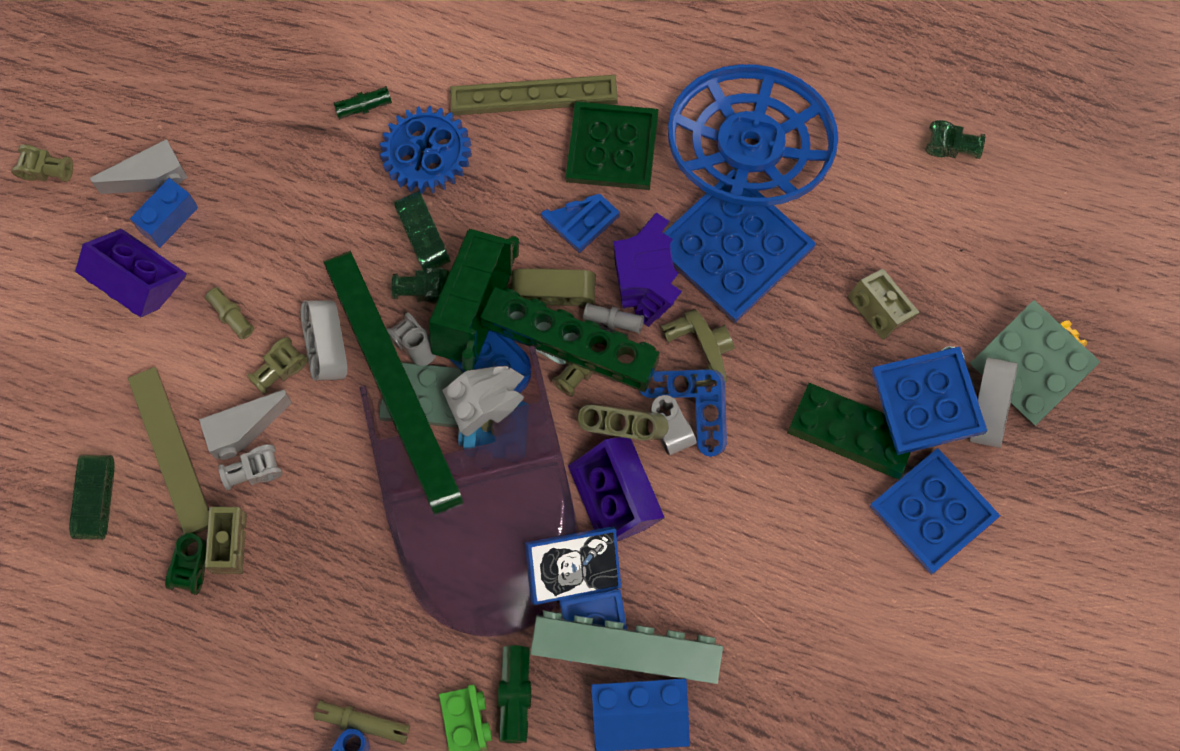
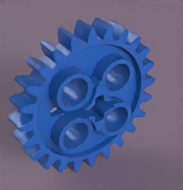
[380,106,472,194]

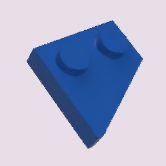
[541,193,620,254]

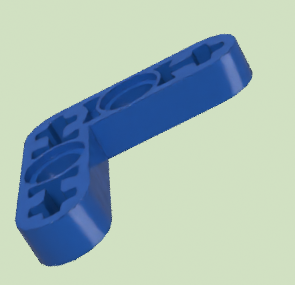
[640,370,727,457]

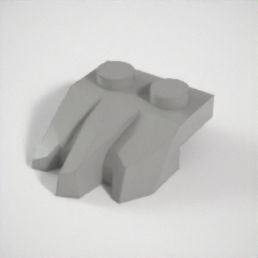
[442,366,524,437]

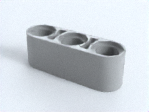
[300,300,347,381]
[970,357,1018,448]

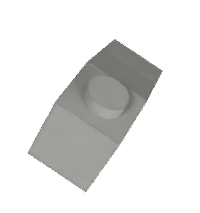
[90,139,188,194]
[199,389,292,460]

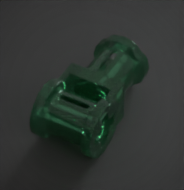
[925,120,986,159]
[392,268,450,304]

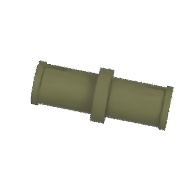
[205,287,254,339]

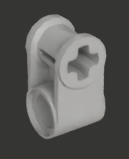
[386,312,436,366]
[651,395,697,456]

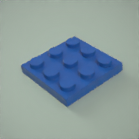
[871,346,987,455]
[869,448,1001,575]

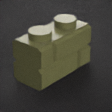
[205,507,247,574]

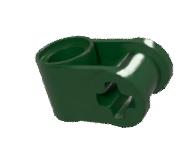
[165,533,207,595]

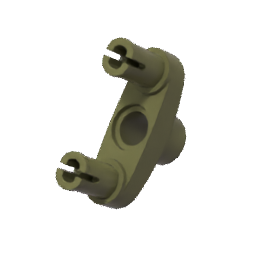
[661,309,735,392]

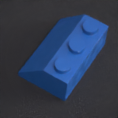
[591,679,690,751]

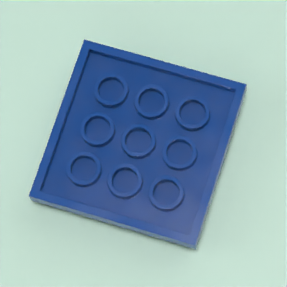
[664,169,816,323]

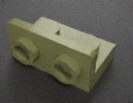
[848,269,920,340]

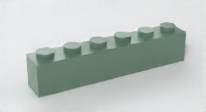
[530,611,723,684]

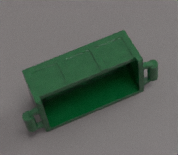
[429,229,519,371]

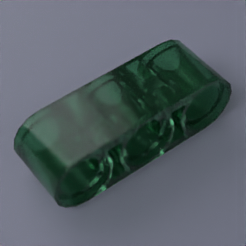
[393,191,451,273]
[69,454,115,540]

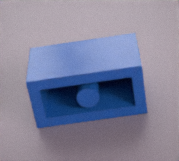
[130,178,198,248]

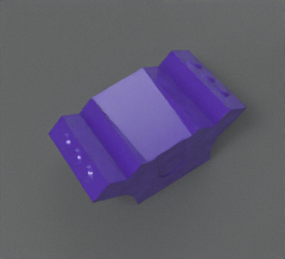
[613,213,682,327]

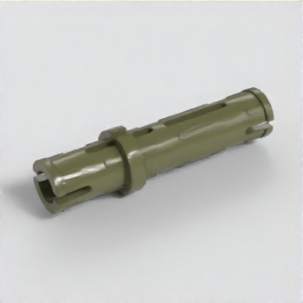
[314,700,410,745]

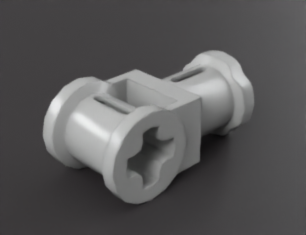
[218,444,283,491]

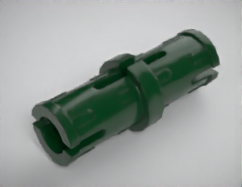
[334,86,392,120]

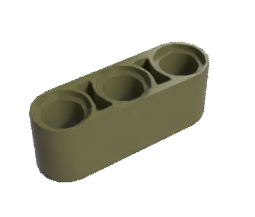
[511,268,596,306]
[578,404,669,441]

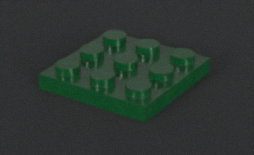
[565,101,659,190]

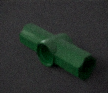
[498,645,531,744]

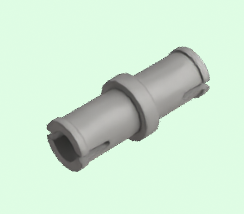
[583,303,644,334]

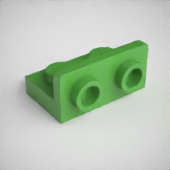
[439,684,492,751]

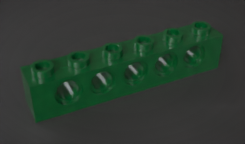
[480,287,660,393]

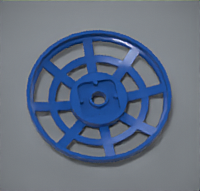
[668,64,838,206]

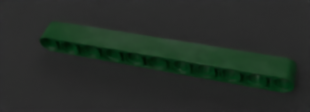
[323,251,464,516]

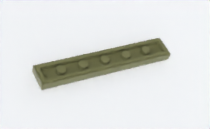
[450,75,618,116]
[128,367,209,534]

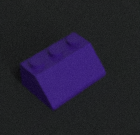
[75,229,187,318]
[568,437,665,542]

